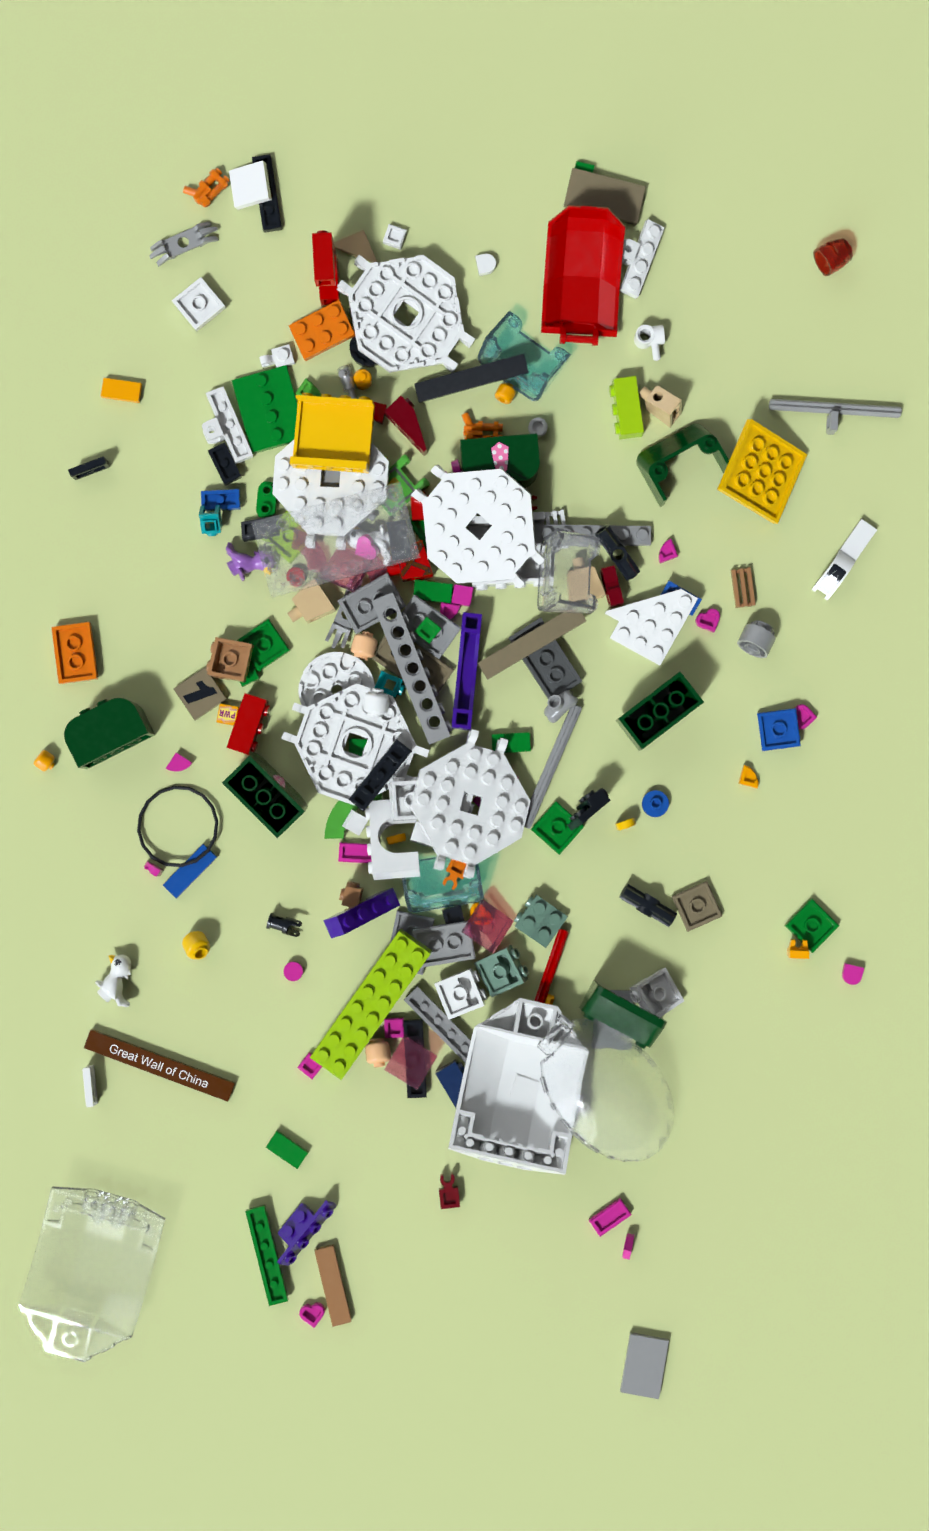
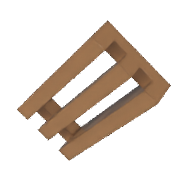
[731,567,755,608]

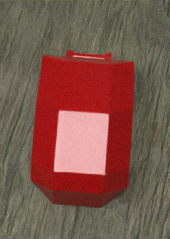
[541,205,625,346]

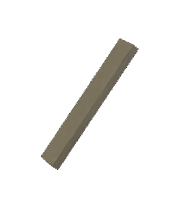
[478,605,586,680]

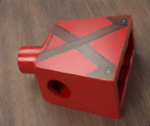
[386,540,433,582]

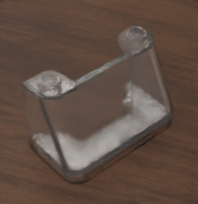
[537,528,600,614]

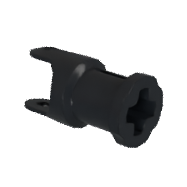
[266,913,302,937]

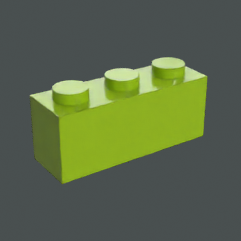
[609,376,644,440]

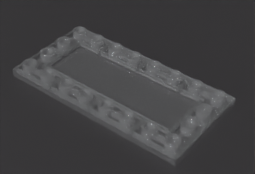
[251,482,420,598]

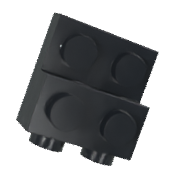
[567,788,611,831]

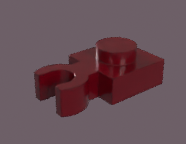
[439,1173,460,1209]

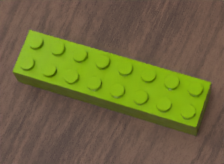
[310,929,432,1080]

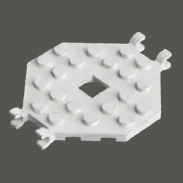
[337,255,475,373]
[272,440,390,550]
[411,465,546,589]
[282,684,429,805]
[410,729,531,879]

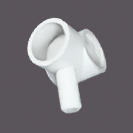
[634,325,665,361]

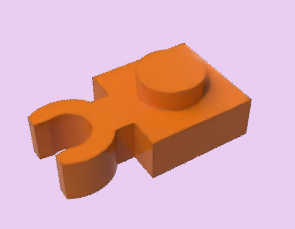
[443,859,466,890]

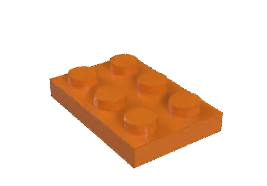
[288,300,355,361]
[51,622,98,684]

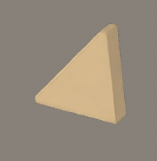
[334,230,377,263]

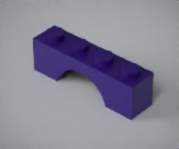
[323,888,400,938]

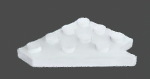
[605,589,698,665]

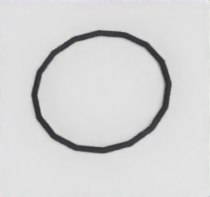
[137,786,219,867]

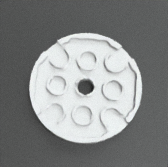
[298,652,375,707]

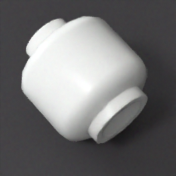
[363,688,390,717]

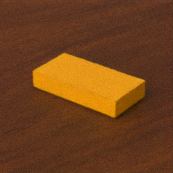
[101,378,142,403]

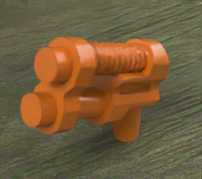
[183,168,230,208]
[461,412,503,439]

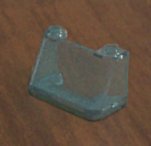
[478,311,571,401]
[402,857,484,912]

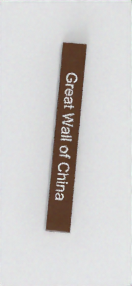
[84,1029,235,1102]

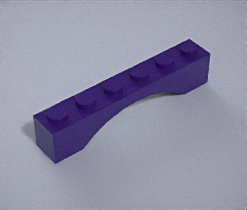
[451,612,482,731]

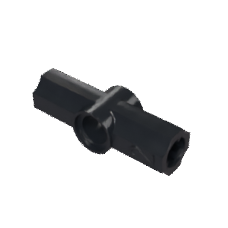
[595,524,640,580]
[619,883,677,927]

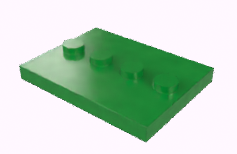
[231,365,298,454]

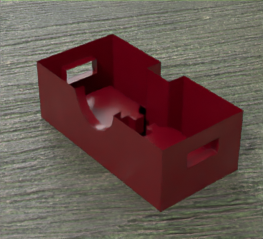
[600,565,624,608]

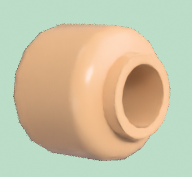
[350,631,378,661]
[365,1038,391,1068]

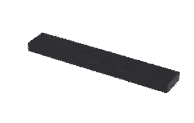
[414,353,529,403]

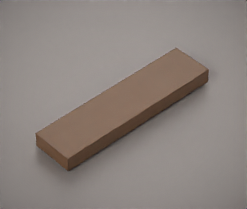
[314,1244,352,1327]

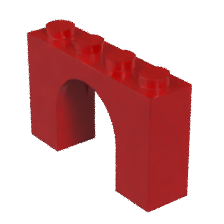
[312,230,340,306]

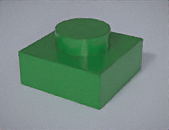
[415,617,442,644]
[239,661,260,687]

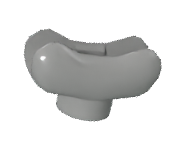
[544,690,578,723]

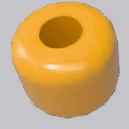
[353,369,372,390]
[495,383,516,404]
[34,750,55,771]

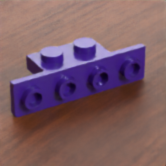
[277,1200,337,1266]

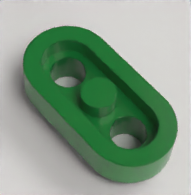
[256,481,277,518]

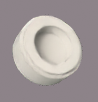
[528,417,547,438]

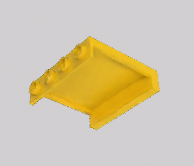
[290,393,375,473]

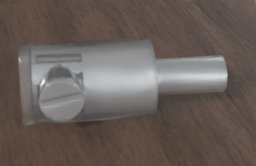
[337,365,357,399]

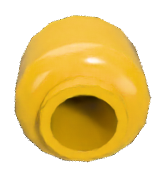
[182,931,210,960]

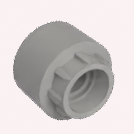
[737,620,776,658]

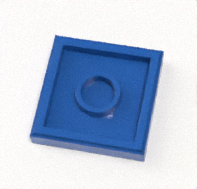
[757,708,801,751]

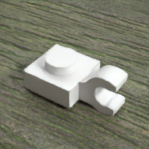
[259,344,295,368]

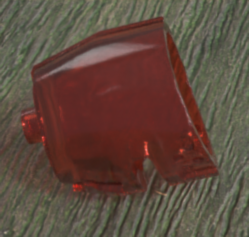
[813,238,853,276]

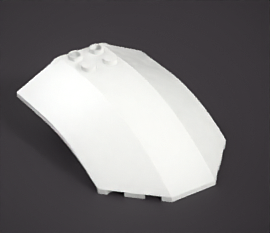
[448,998,589,1175]

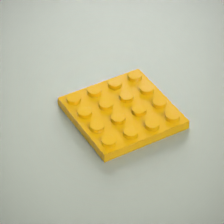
[717,419,807,524]

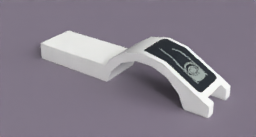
[812,519,877,600]

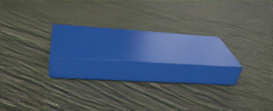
[163,844,217,899]

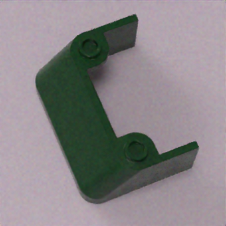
[636,423,729,507]
[579,980,667,1049]

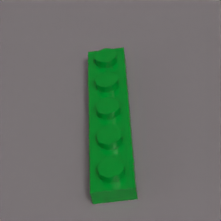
[245,1205,289,1306]

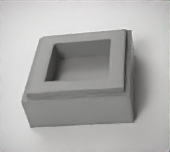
[826,411,839,435]

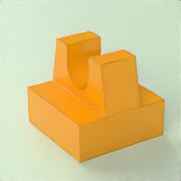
[787,939,809,959]

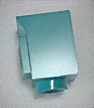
[199,505,222,536]
[374,671,405,699]

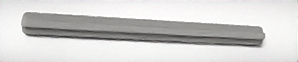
[769,399,902,418]
[524,705,582,829]

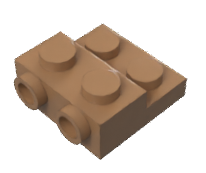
[206,637,254,683]
[339,881,363,910]

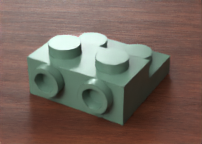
[514,895,568,948]
[474,945,529,998]

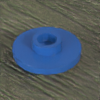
[642,790,669,817]

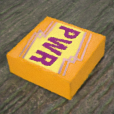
[216,704,239,726]

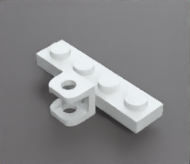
[619,219,664,299]
[202,386,253,464]

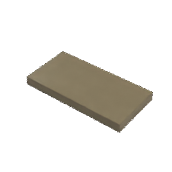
[563,168,646,225]
[372,628,454,701]

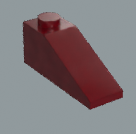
[384,396,427,456]

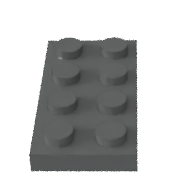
[508,617,582,699]

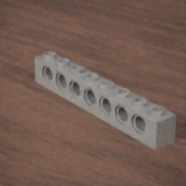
[372,592,452,745]

